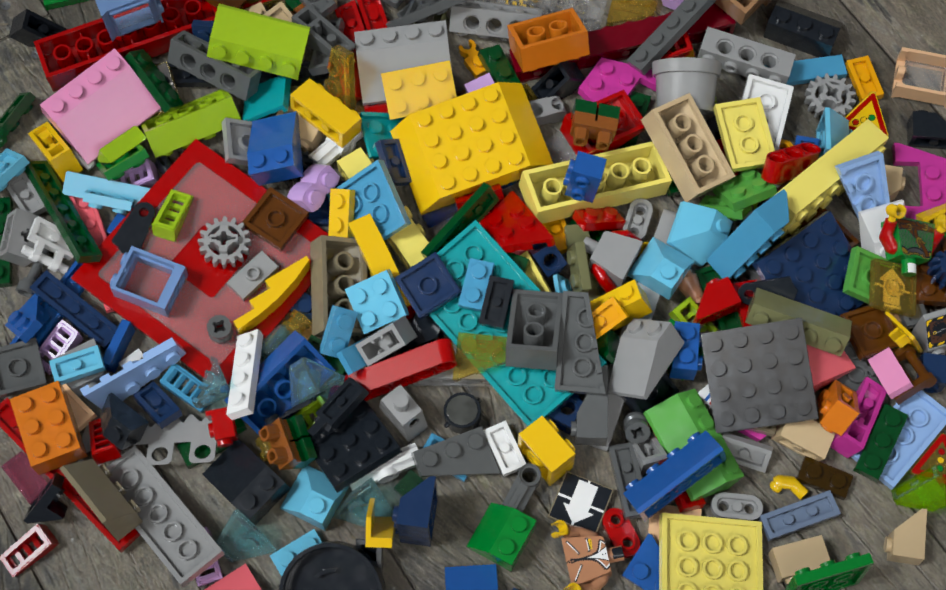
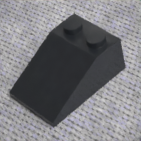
[202,438,291,525]

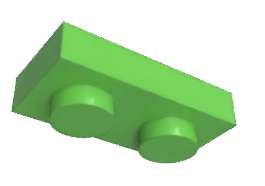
[698,195,751,221]

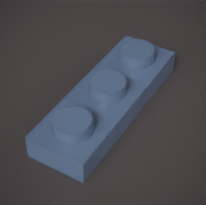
[758,490,841,542]

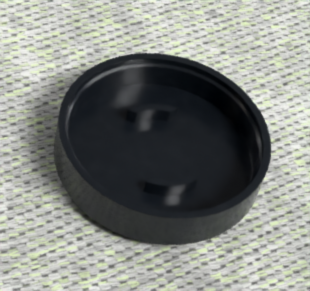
[279,541,386,590]

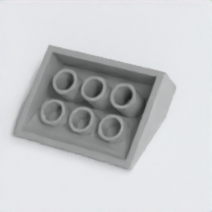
[354,20,453,106]

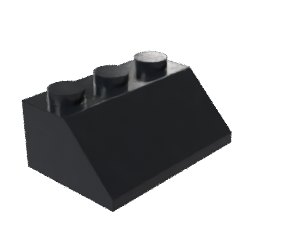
[763,0,843,58]

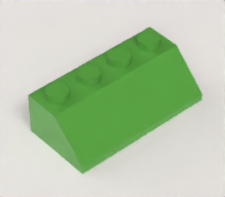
[643,389,744,502]

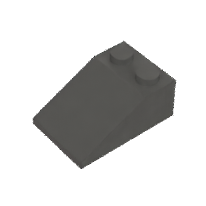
[506,289,563,370]

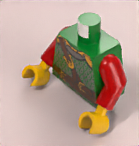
[879,204,946,277]

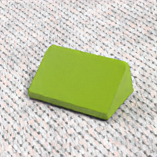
[97,126,146,163]

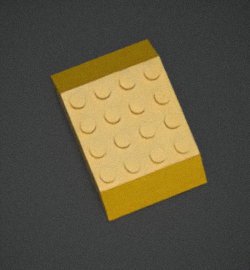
[390,82,553,215]

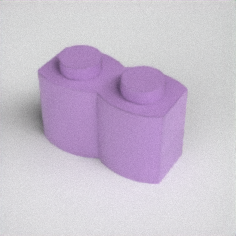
[287,164,340,212]

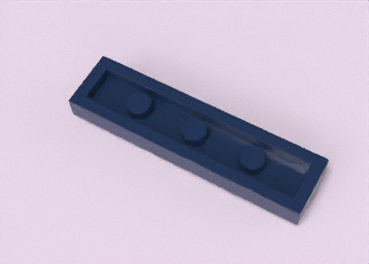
[29,270,118,350]

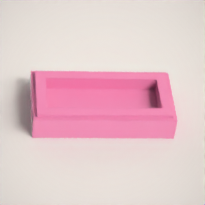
[868,347,914,399]

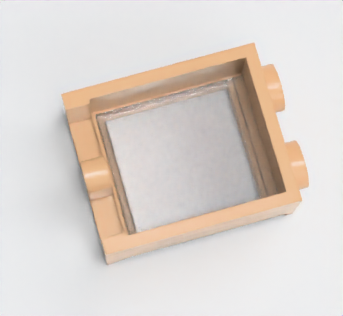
[891,47,946,108]

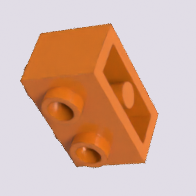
[817,380,860,436]

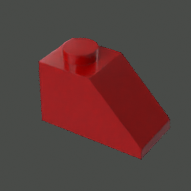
[693,277,742,326]

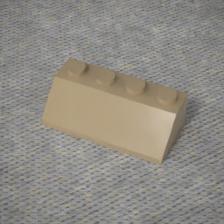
[641,93,735,202]

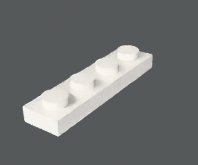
[226,329,263,420]

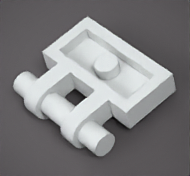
[21,216,74,274]

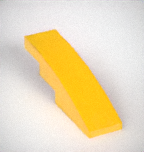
[348,214,411,307]
[233,256,310,335]

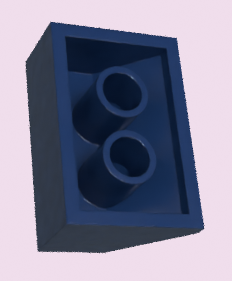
[392,476,438,547]

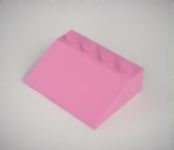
[40,49,161,165]

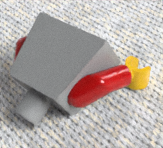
[583,230,649,293]

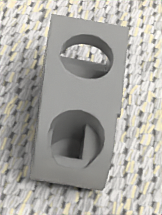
[529,96,567,126]

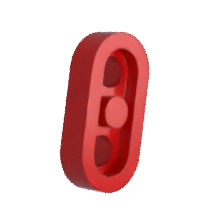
[602,508,640,558]

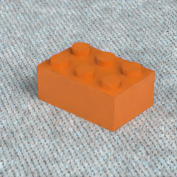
[507,8,590,73]
[10,381,88,475]

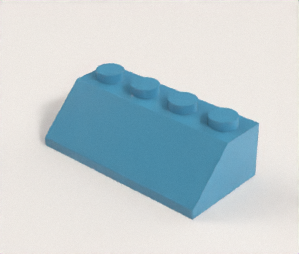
[706,189,789,279]

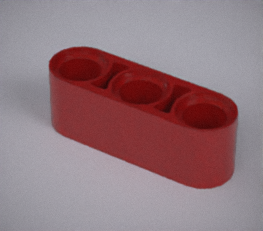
[761,143,821,184]

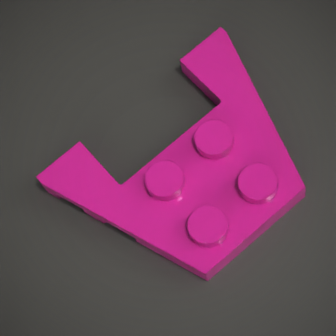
[578,57,656,102]
[892,143,946,220]

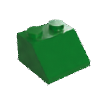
[466,502,537,572]

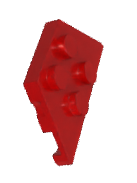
[480,191,556,253]

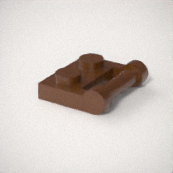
[893,344,937,405]

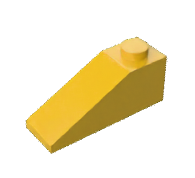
[28,121,83,182]

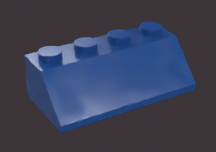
[224,330,336,435]
[623,430,726,522]

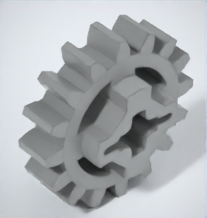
[804,73,856,118]
[198,216,251,269]

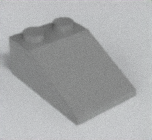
[608,318,685,400]

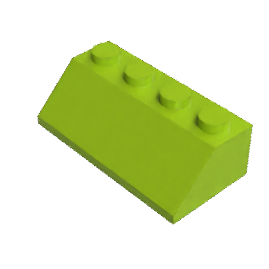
[207,3,310,80]
[141,89,241,158]

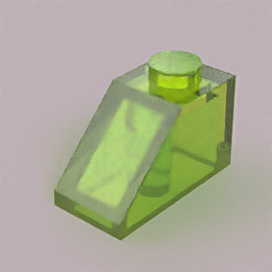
[891,465,946,512]

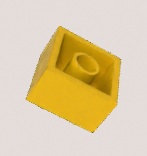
[518,416,575,486]

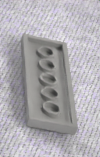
[107,445,225,588]

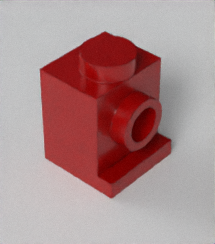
[205,407,238,447]

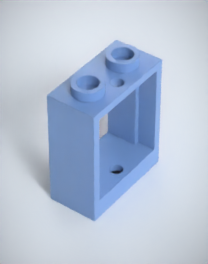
[110,246,188,317]

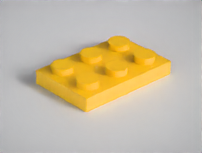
[381,60,457,120]

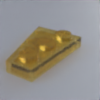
[323,45,356,111]

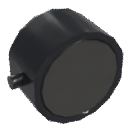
[444,392,481,434]

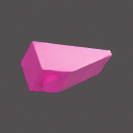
[830,377,887,459]

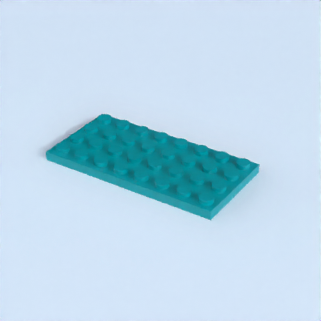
[429,220,607,427]

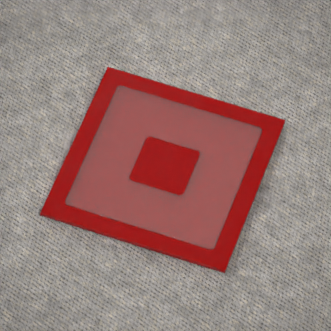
[71,139,328,392]

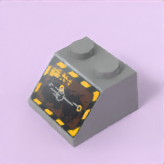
[911,308,946,356]

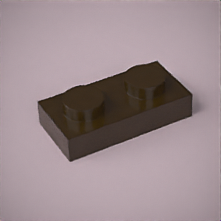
[796,456,854,501]

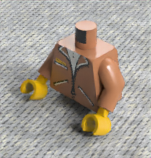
[551,520,625,590]

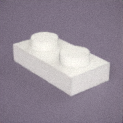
[483,420,526,477]

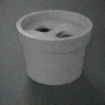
[652,57,722,115]

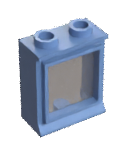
[95,0,165,41]

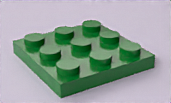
[785,552,874,590]

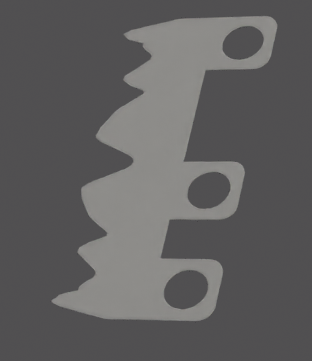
[78,409,217,466]

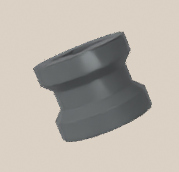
[207,315,233,344]
[623,412,650,444]

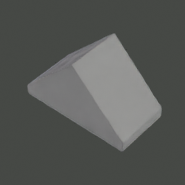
[629,431,668,475]

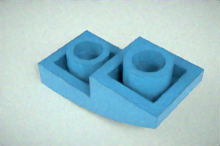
[336,338,367,375]

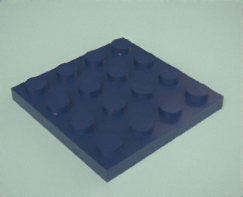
[752,211,865,316]

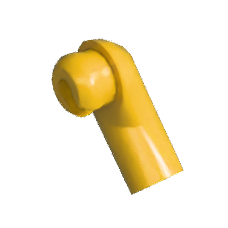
[770,475,809,500]

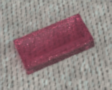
[1,451,48,505]

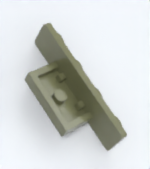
[564,224,599,301]

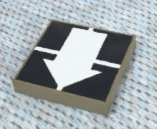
[547,471,614,532]

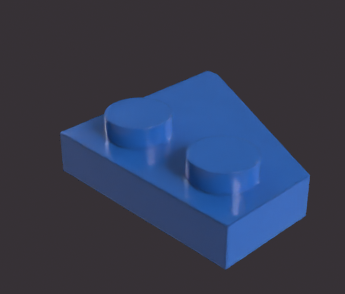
[5,294,44,343]
[622,533,659,590]

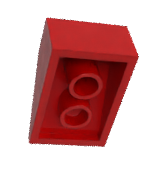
[560,89,646,155]

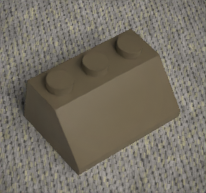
[60,459,143,541]

